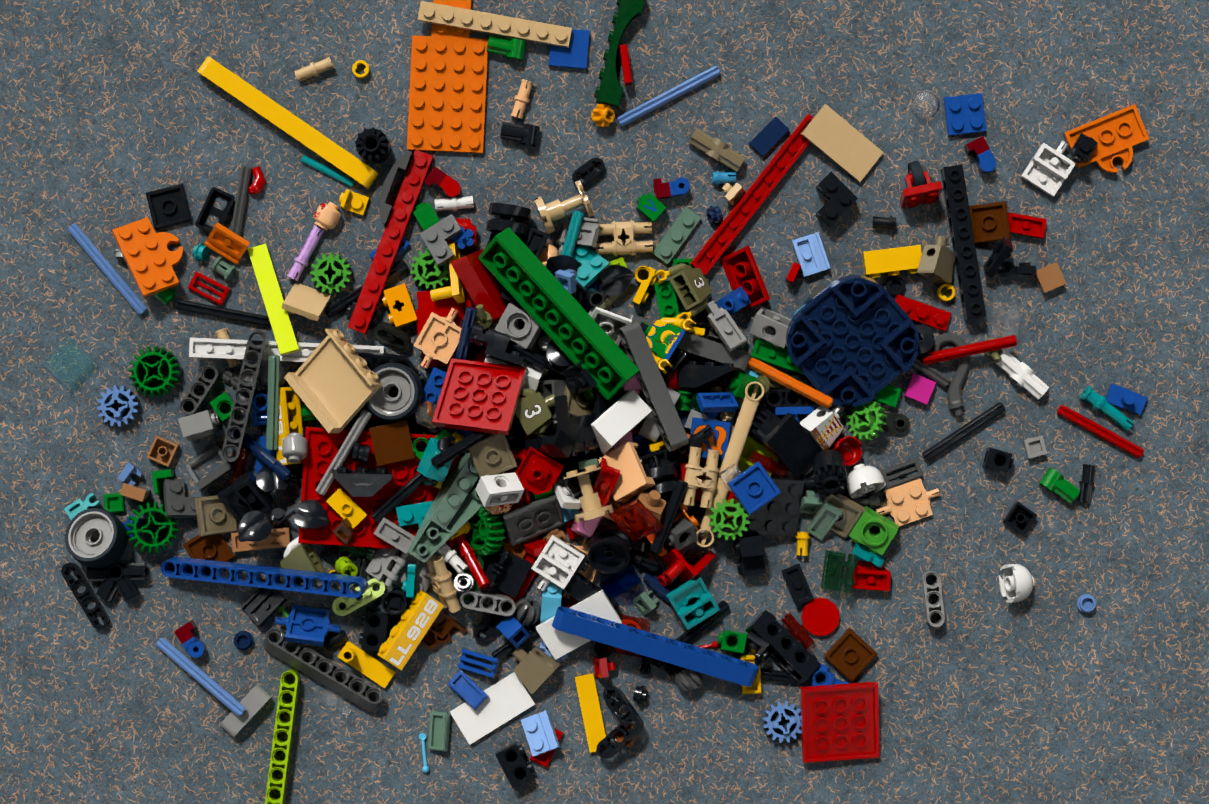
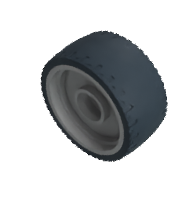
[366,363,423,421]
[65,508,128,569]

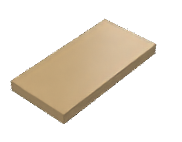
[801,104,884,182]

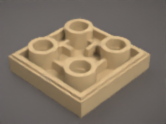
[282,282,331,321]

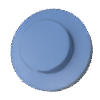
[1077,594,1097,613]

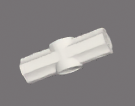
[994,350,1049,400]

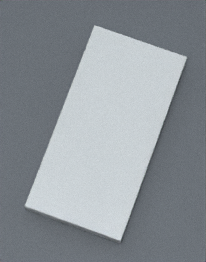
[536,589,622,660]
[450,672,535,745]

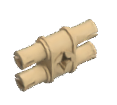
[595,220,653,257]
[682,447,720,509]
[426,553,461,613]

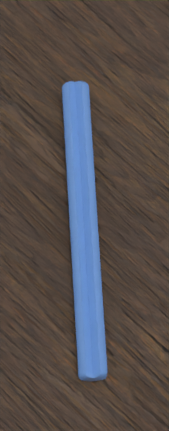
[617,66,721,127]
[68,223,147,315]
[156,638,246,717]

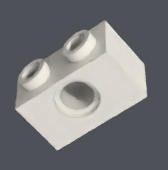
[475,472,524,507]

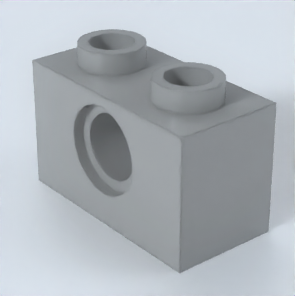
[749,306,791,348]

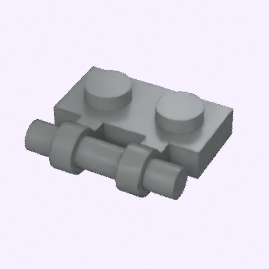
[365,548,409,587]

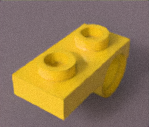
[632,266,657,305]

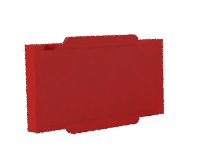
[416,291,461,368]

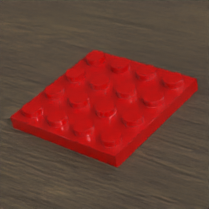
[432,358,527,436]
[800,682,880,763]

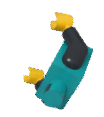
[417,432,464,489]

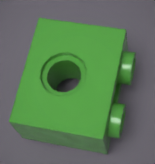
[849,506,899,555]

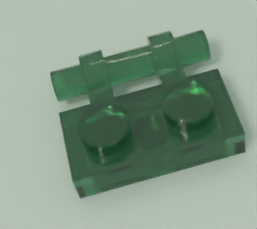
[821,550,857,593]

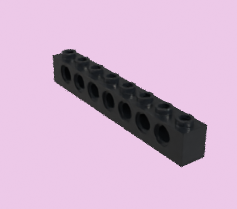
[940,165,986,320]

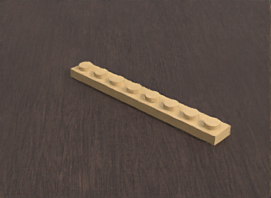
[417,1,572,48]

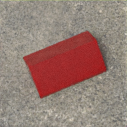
[720,246,770,312]

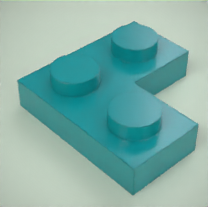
[572,246,610,289]
[396,500,434,527]

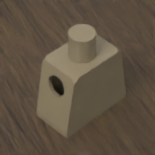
[917,236,954,284]
[512,646,561,694]

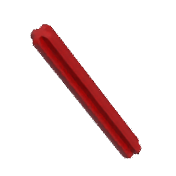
[922,335,1017,365]
[1057,405,1144,458]

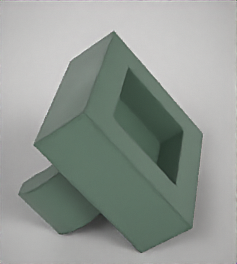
[578,457,599,477]
[800,490,823,514]
[632,590,659,615]

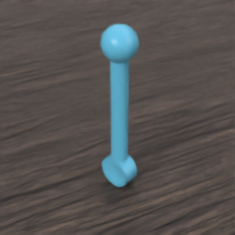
[419,733,429,773]

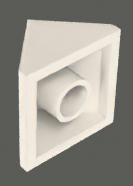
[588,307,632,345]

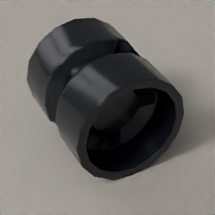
[382,590,410,615]

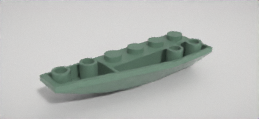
[408,452,483,563]

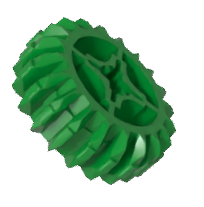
[128,346,181,398]
[126,502,179,554]
[465,505,506,556]

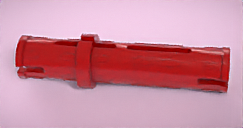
[454,534,491,589]

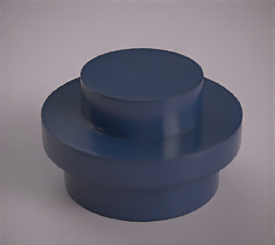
[234,631,253,650]

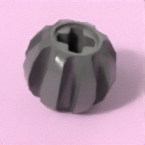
[513,597,541,626]
[675,667,704,692]

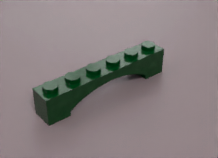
[594,0,645,108]

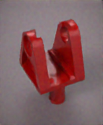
[657,547,716,586]

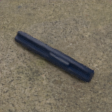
[455,307,477,360]
[233,429,291,480]

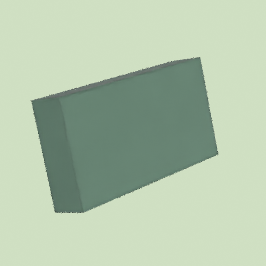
[806,501,843,541]
[428,711,450,752]

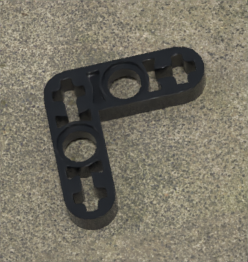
[596,686,644,759]

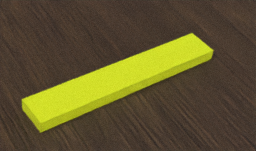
[247,244,299,356]

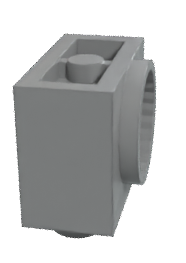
[494,303,542,350]
[178,410,221,441]

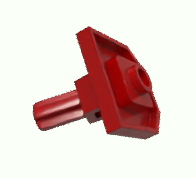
[516,446,564,495]

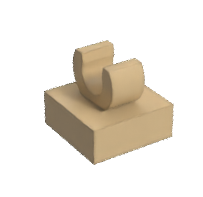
[722,183,745,207]

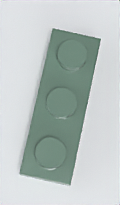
[652,207,701,265]

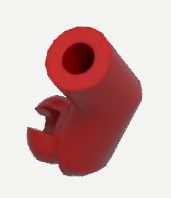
[248,166,266,195]

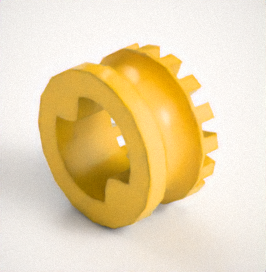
[352,60,370,78]
[937,284,955,301]

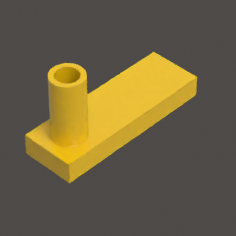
[430,243,465,303]
[337,640,396,689]

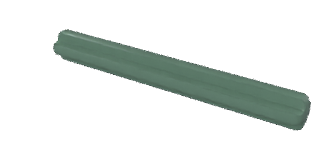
[266,355,280,450]

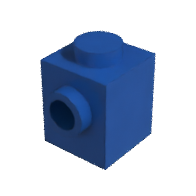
[716,286,751,316]
[496,615,530,649]

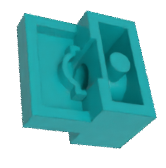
[666,575,720,630]

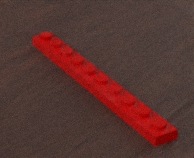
[689,114,813,275]
[348,150,434,335]

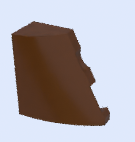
[419,610,468,651]

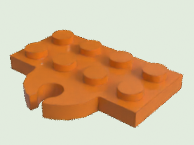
[1063,104,1149,173]
[112,217,183,298]

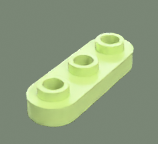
[332,578,386,616]

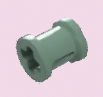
[210,256,236,281]

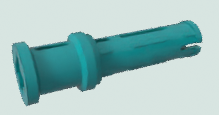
[1079,385,1134,431]

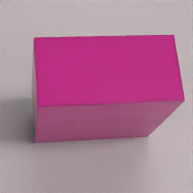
[904,373,936,405]

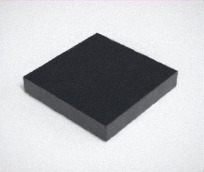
[146,183,193,230]

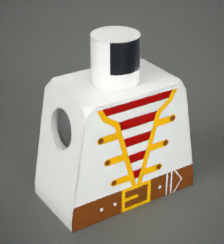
[800,405,845,451]

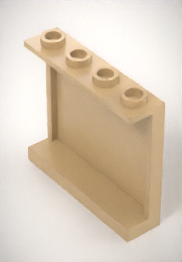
[284,328,382,433]

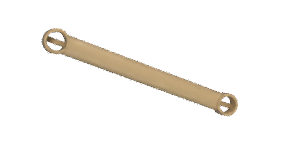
[696,381,765,547]

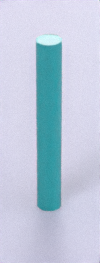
[301,155,355,187]

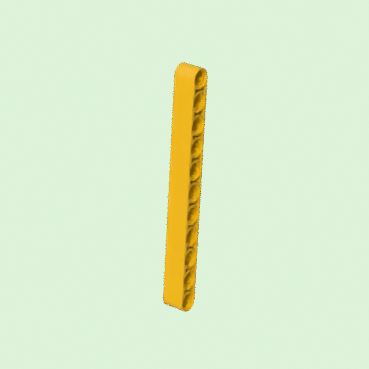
[197,56,379,189]

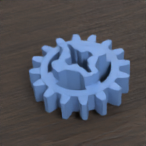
[96,385,140,427]
[762,700,801,743]

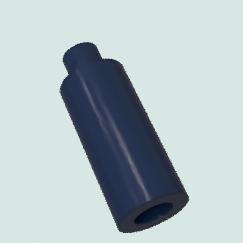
[643,573,674,605]

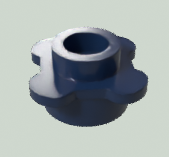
[706,205,723,226]

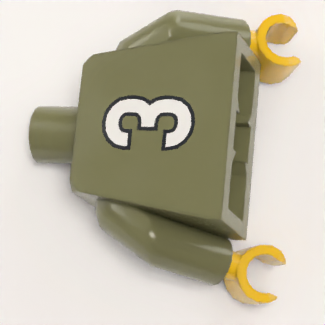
[653,263,712,320]
[515,388,555,439]

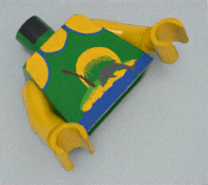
[640,317,696,374]

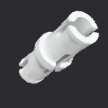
[434,196,474,212]
[437,543,468,574]

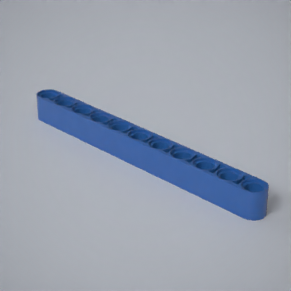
[161,556,368,598]
[552,606,759,687]

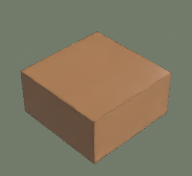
[1034,262,1067,294]
[147,435,180,467]
[120,483,151,502]

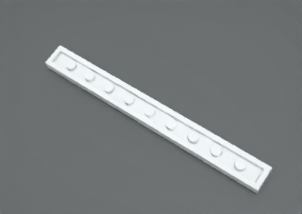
[189,337,384,362]

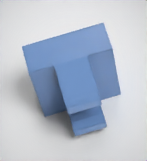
[555,269,578,294]
[117,462,143,485]

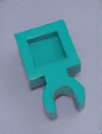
[64,493,101,521]
[852,543,885,568]
[403,563,416,597]

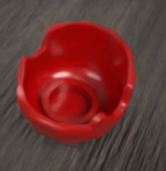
[834,436,863,466]

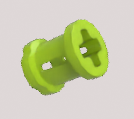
[335,556,358,576]

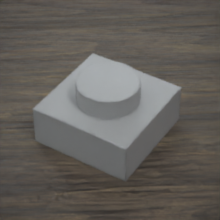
[1023,435,1047,459]

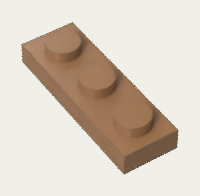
[231,527,291,552]

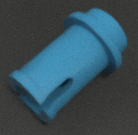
[712,170,736,186]

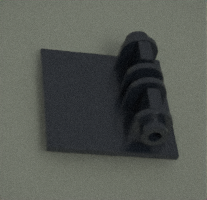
[485,548,533,598]

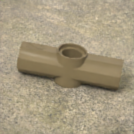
[688,128,746,172]

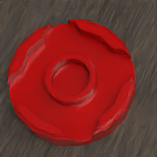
[801,597,840,636]

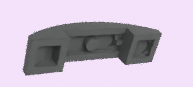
[380,151,413,225]

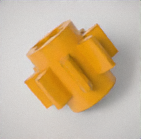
[591,104,615,127]

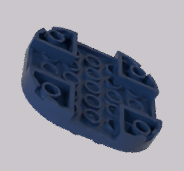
[786,275,919,407]

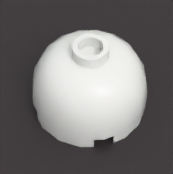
[847,464,886,499]
[999,564,1034,603]

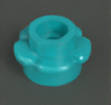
[192,243,209,261]

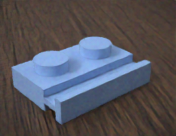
[791,232,830,277]
[521,710,560,757]

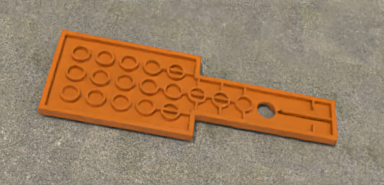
[407,0,489,154]

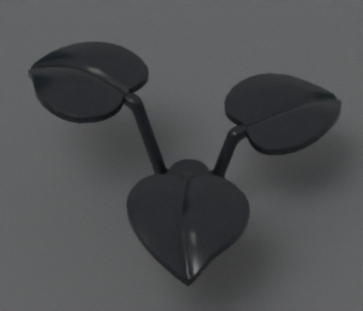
[546,255,635,313]
[238,465,329,542]

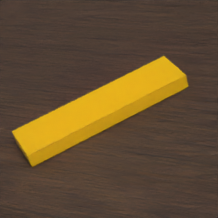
[575,673,608,753]

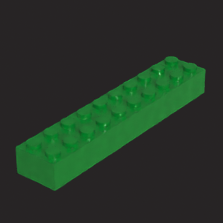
[478,227,639,400]

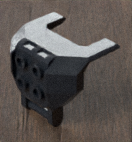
[524,389,608,458]

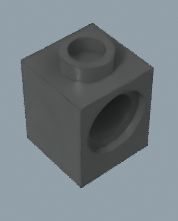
[666,517,697,551]

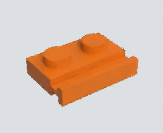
[204,222,250,265]

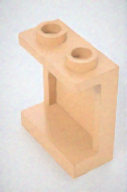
[598,441,656,502]

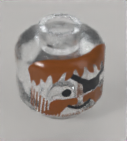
[414,401,437,429]

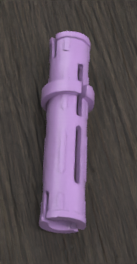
[287,225,325,282]

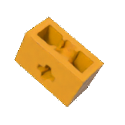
[381,283,418,328]

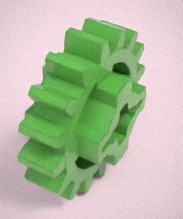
[410,248,450,290]
[310,252,352,294]
[846,400,887,441]
[709,498,751,540]

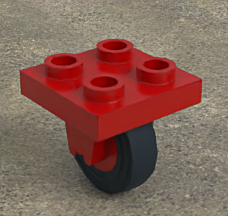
[900,161,942,208]

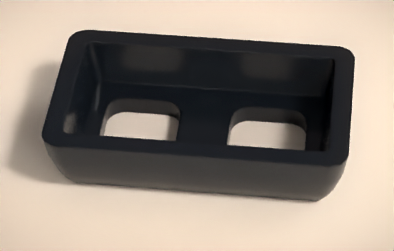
[195,187,235,233]

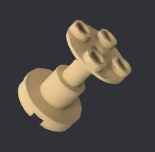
[534,180,594,234]
[563,464,614,523]

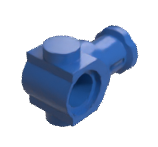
[809,663,849,686]

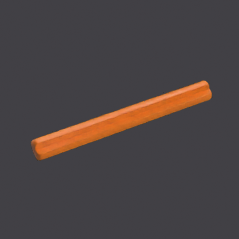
[748,357,834,408]

